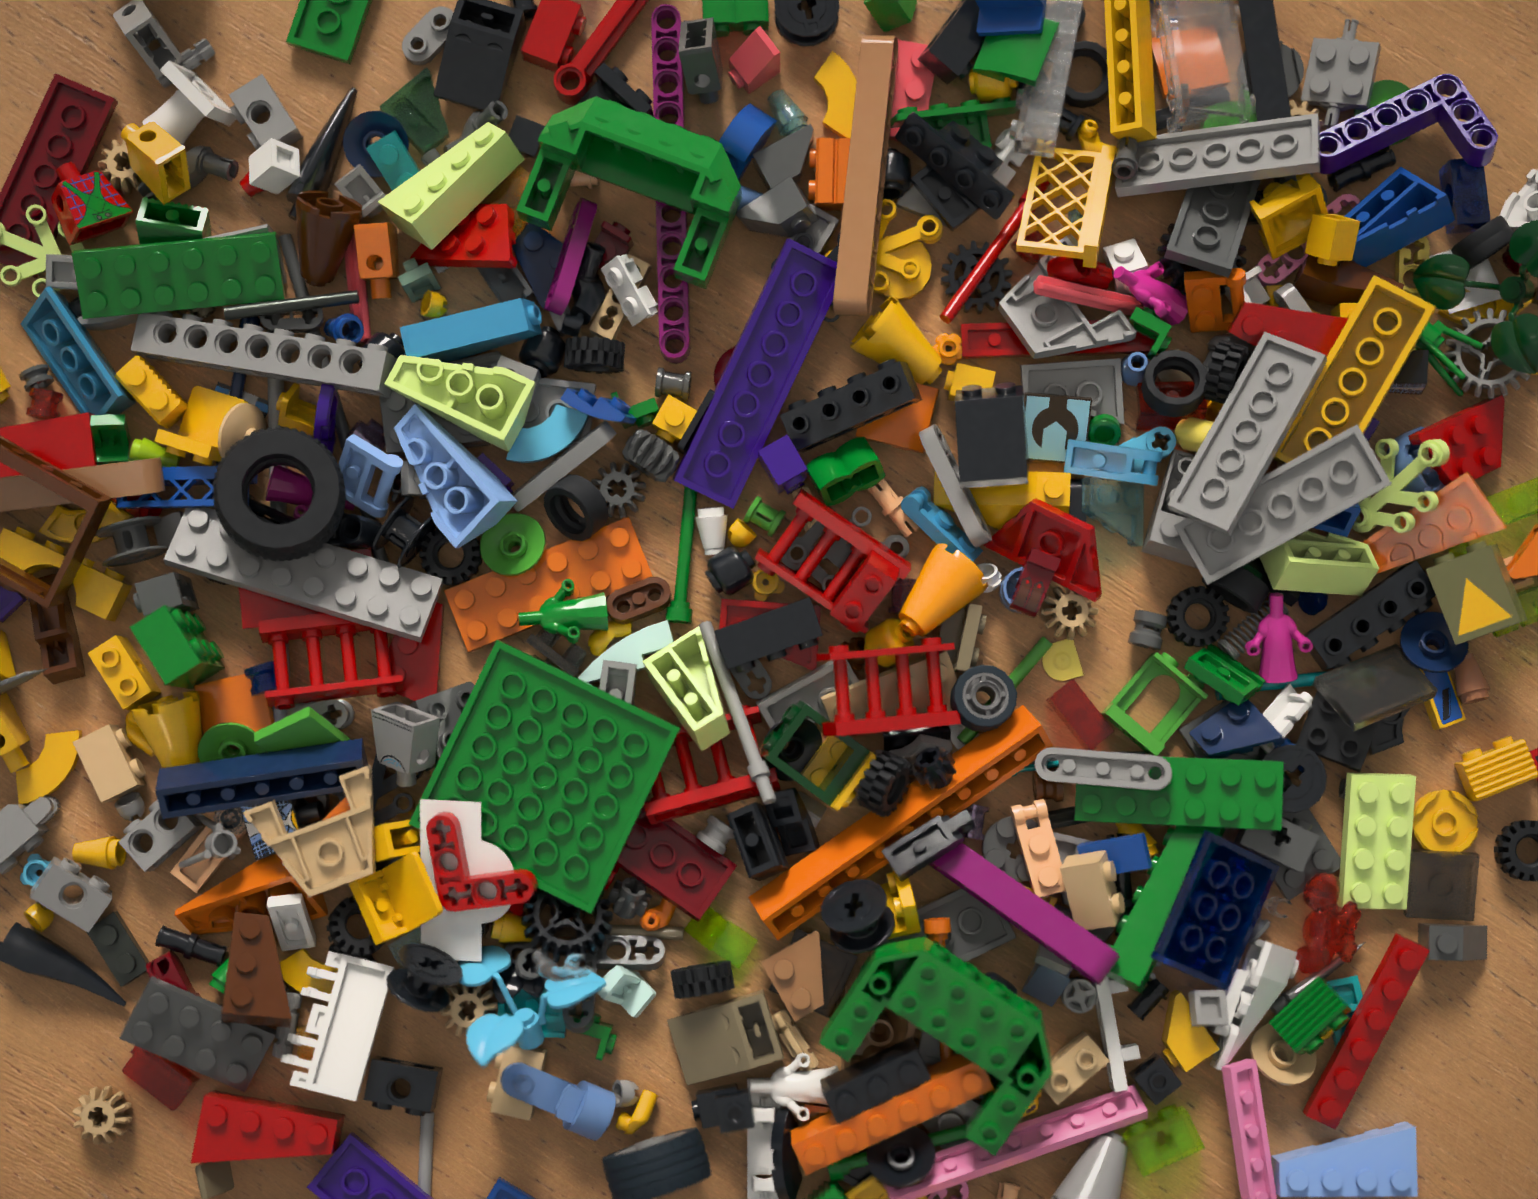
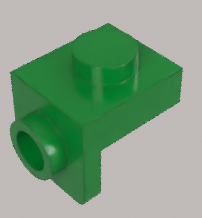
[1128,307,1172,360]
[611,391,659,429]
[90,414,130,465]
[572,1011,617,1061]

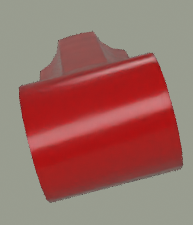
[1047,256,1113,290]

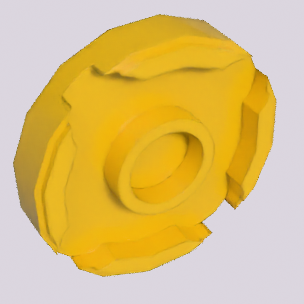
[874,235,932,300]
[1412,789,1479,857]

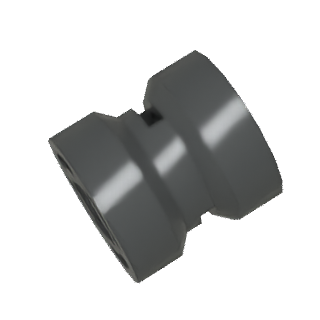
[1128,610,1168,650]

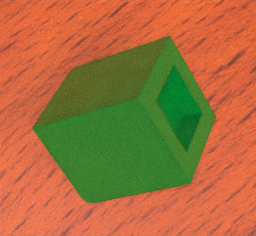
[864,0,917,32]

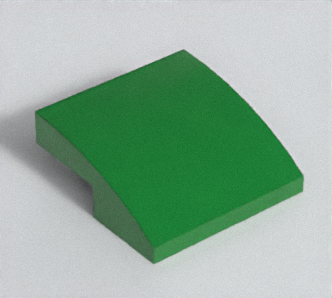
[973,18,1059,87]

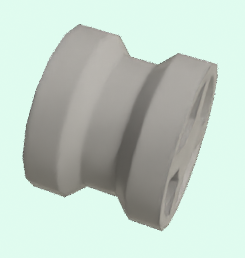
[696,814,735,855]
[1060,977,1097,1013]

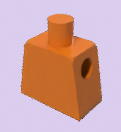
[354,222,400,299]

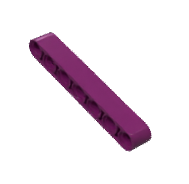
[929,843,1120,985]

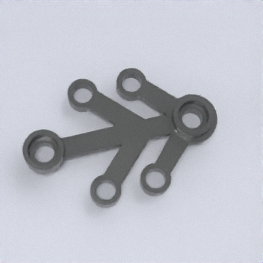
[781,507,909,591]

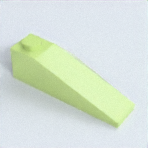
[384,355,536,452]

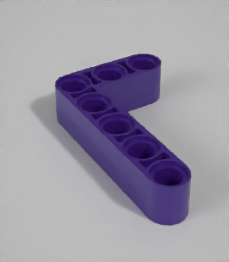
[1318,74,1498,174]

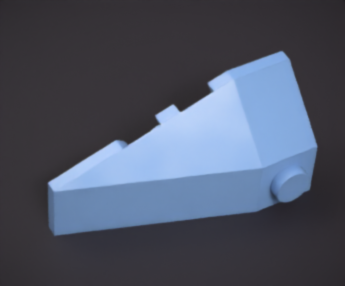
[394,404,517,548]

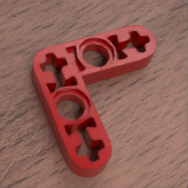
[426,812,538,912]

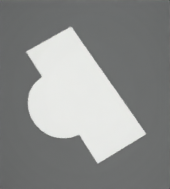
[420,799,516,962]

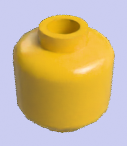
[969,68,1018,102]
[864,618,914,667]

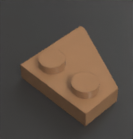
[761,929,824,1022]

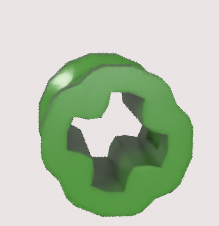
[743,496,786,538]

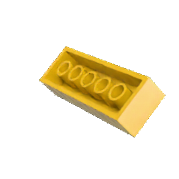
[1273,275,1436,465]

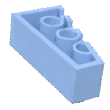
[1271,1121,1418,1197]

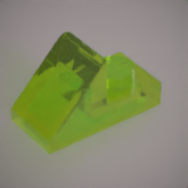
[684,906,758,968]

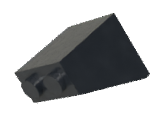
[955,382,1029,489]

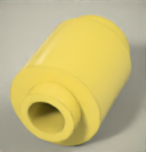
[1174,417,1214,452]

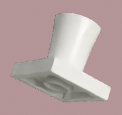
[142,61,236,145]

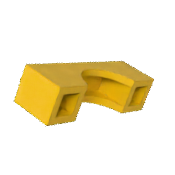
[0,526,132,622]

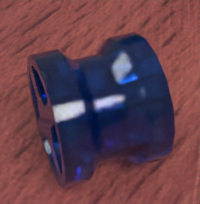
[244,661,276,697]

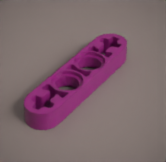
[544,197,597,316]

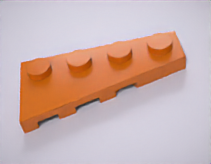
[1362,472,1507,574]

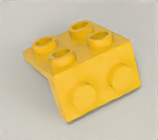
[154,386,248,466]
[349,852,443,945]

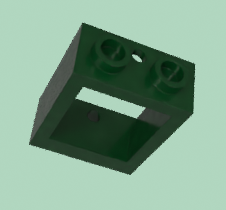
[760,701,870,806]

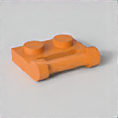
[1184,268,1246,333]

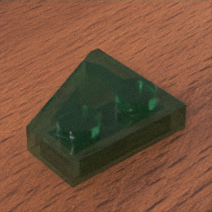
[379,67,449,155]

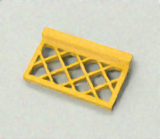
[1016,145,1116,268]

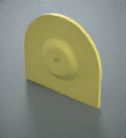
[1042,639,1084,681]

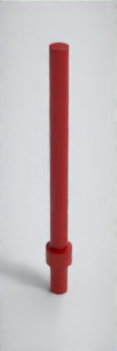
[940,180,1051,324]

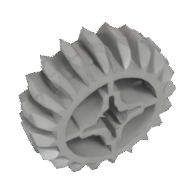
[1444,308,1530,399]

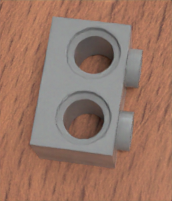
[118,799,203,872]

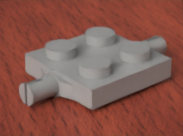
[1301,19,1381,129]

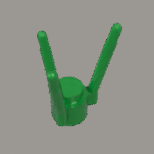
[1415,320,1483,397]

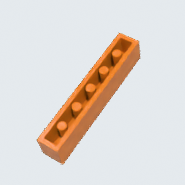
[791,1053,994,1175]

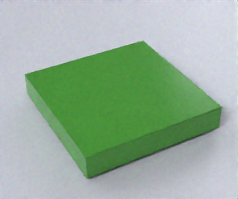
[254,706,350,752]

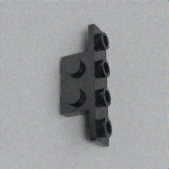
[895,112,1015,220]

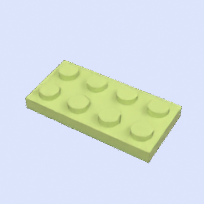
[1337,772,1416,910]

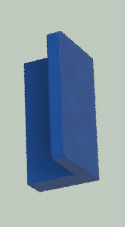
[975,0,1047,36]

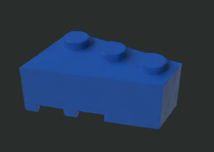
[1344,166,1455,267]

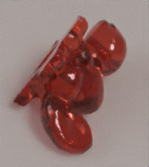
[1295,873,1362,974]

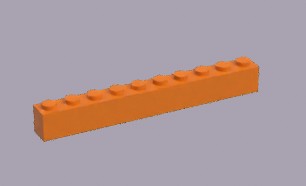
[748,705,1054,941]

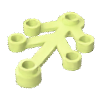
[0,204,85,298]
[1352,438,1450,533]

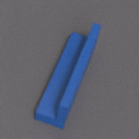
[116,466,258,509]

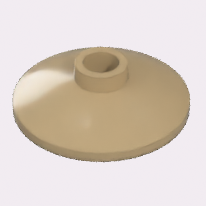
[218,403,266,458]
[1250,1023,1317,1086]

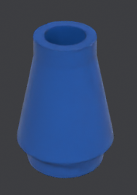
[324,313,364,343]

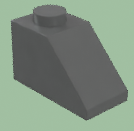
[752,124,814,191]
[736,176,818,238]
[1418,923,1487,961]

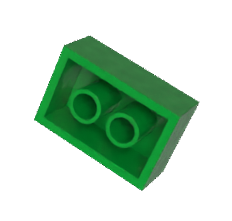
[129,605,225,689]

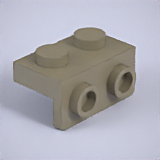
[938,603,986,673]

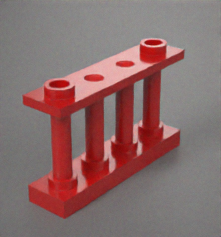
[754,488,911,634]
[258,613,404,710]
[817,637,961,736]
[644,705,781,825]

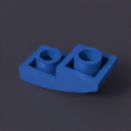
[560,388,637,424]

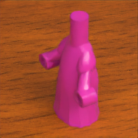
[1113,261,1188,326]
[265,466,355,519]
[1245,592,1313,683]

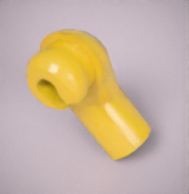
[1077,119,1117,155]
[588,621,632,656]
[125,708,155,757]
[615,1090,658,1135]

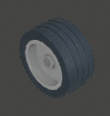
[602,1127,712,1199]

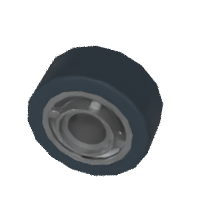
[950,665,1017,732]

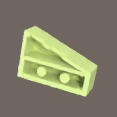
[1260,530,1379,596]
[642,626,730,751]

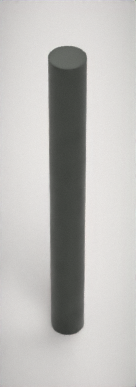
[223,290,359,320]

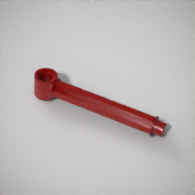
[553,0,649,105]

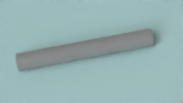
[418,1112,434,1196]

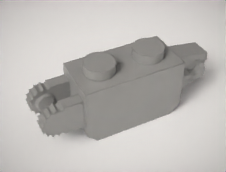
[0,796,61,875]

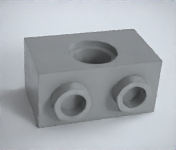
[229,74,303,150]
[30,856,112,933]

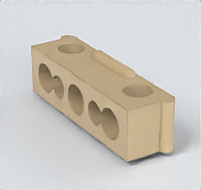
[589,254,653,340]

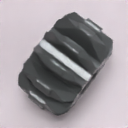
[622,430,680,482]
[591,462,646,519]

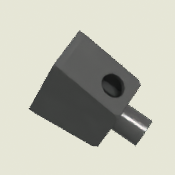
[678,17,723,104]

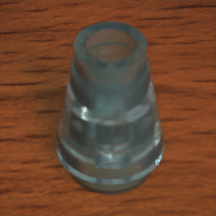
[767,90,808,137]

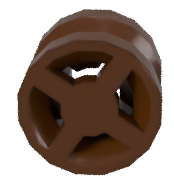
[1032,769,1064,802]

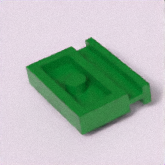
[1184,643,1266,706]

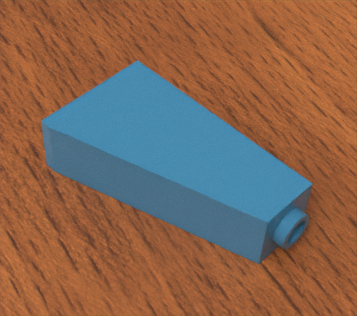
[400,298,542,362]

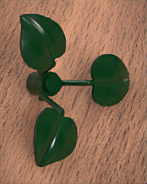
[1412,220,1538,374]

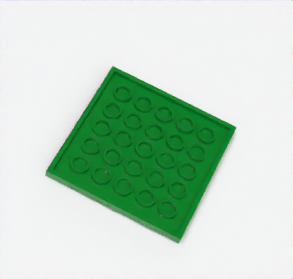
[409,640,681,913]

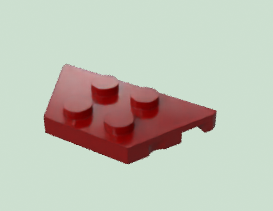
[410,204,517,268]
[1409,394,1505,486]
[984,498,1102,602]

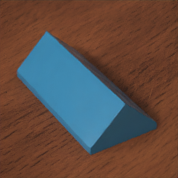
[21,287,136,415]

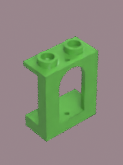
[1101,652,1209,756]

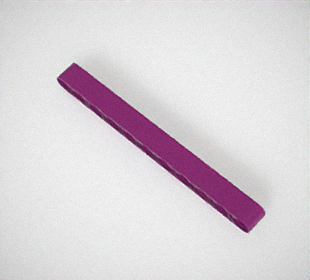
[651,4,690,364]

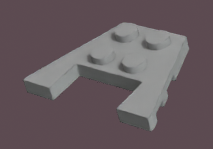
[998,236,1137,359]

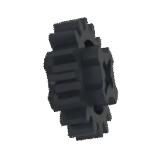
[940,241,1013,314]

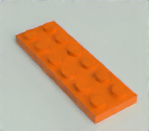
[444,517,653,653]

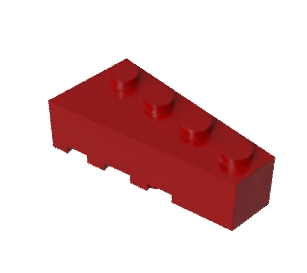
[191,1090,345,1163]

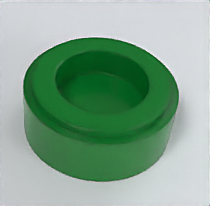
[1088,414,1121,445]

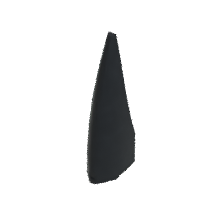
[286,87,357,221]
[0,922,126,1007]

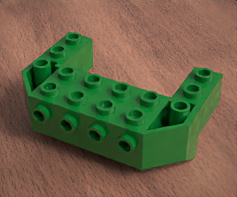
[516,96,742,289]
[819,936,1052,1156]

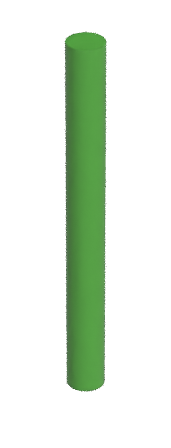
[957,636,1052,745]

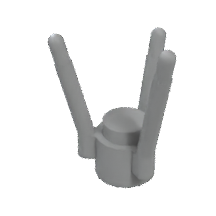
[179,813,241,868]

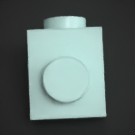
[597,965,656,1018]

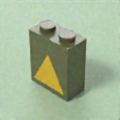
[1426,541,1527,645]

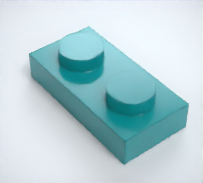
[366,130,420,191]

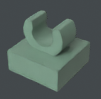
[398,257,441,303]

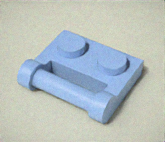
[339,434,403,518]

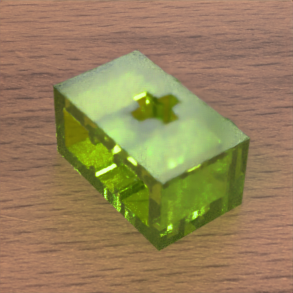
[1121,1104,1205,1177]

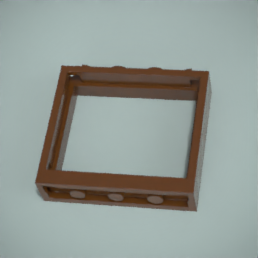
[0,436,112,608]

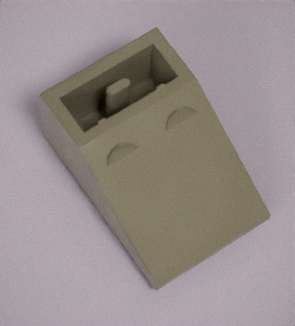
[667,990,784,1085]

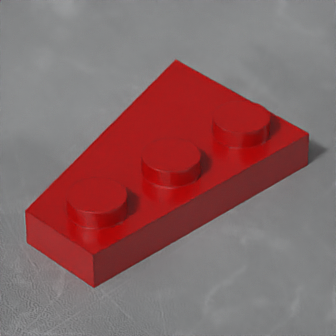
[1227,301,1349,358]
[719,598,821,671]
[377,602,444,701]

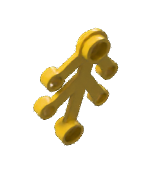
[824,199,943,293]

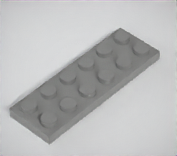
[1115,113,1320,197]
[1167,332,1328,536]
[1174,424,1392,585]

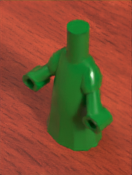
[518,579,608,643]

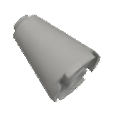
[1051,1131,1128,1199]

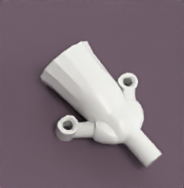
[748,1053,839,1121]

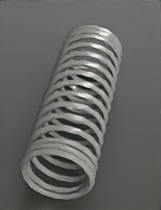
[1218,597,1289,660]

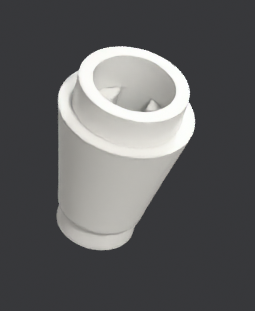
[695,507,728,555]

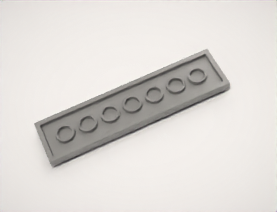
[164,507,443,642]

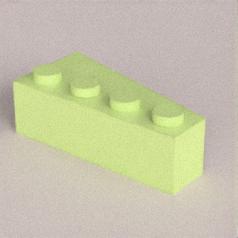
[378,122,525,250]

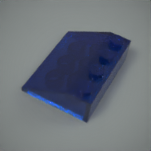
[1150,830,1280,991]

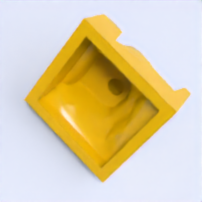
[1249,173,1328,260]

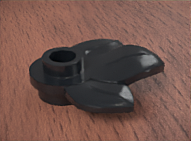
[491,942,545,1004]

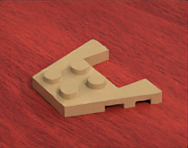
[243,765,376,897]

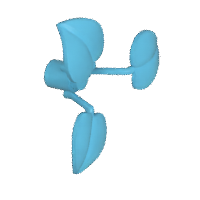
[458,945,607,1068]

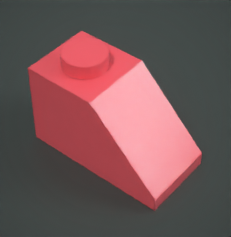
[728,26,780,94]

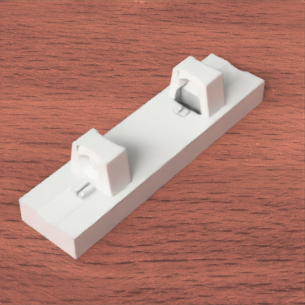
[1091,976,1141,1092]
[747,1078,781,1199]

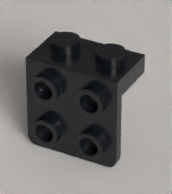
[574,62,654,117]

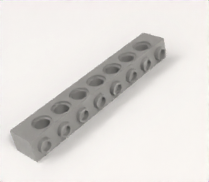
[130,311,397,398]

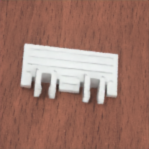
[280,951,395,1102]

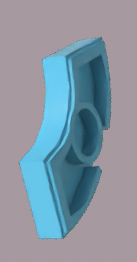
[506,404,589,463]

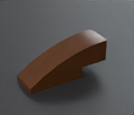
[1293,255,1404,306]
[30,573,86,685]

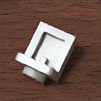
[1103,238,1148,295]

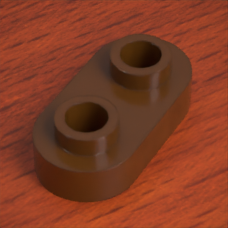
[606,577,672,624]

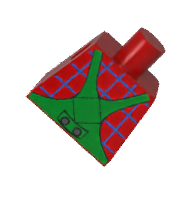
[51,162,133,245]

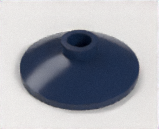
[343,111,409,177]
[1400,612,1469,673]

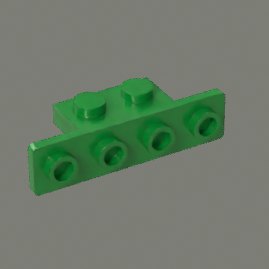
[891,96,1023,148]

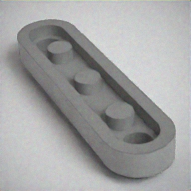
[1035,747,1173,791]

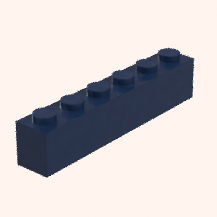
[155,738,368,819]

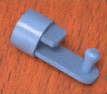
[500,1062,616,1141]

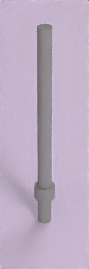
[699,621,776,805]

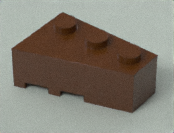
[221,912,292,1028]

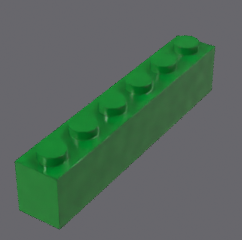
[1107,826,1227,993]

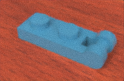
[1063,439,1162,486]
[901,486,983,562]

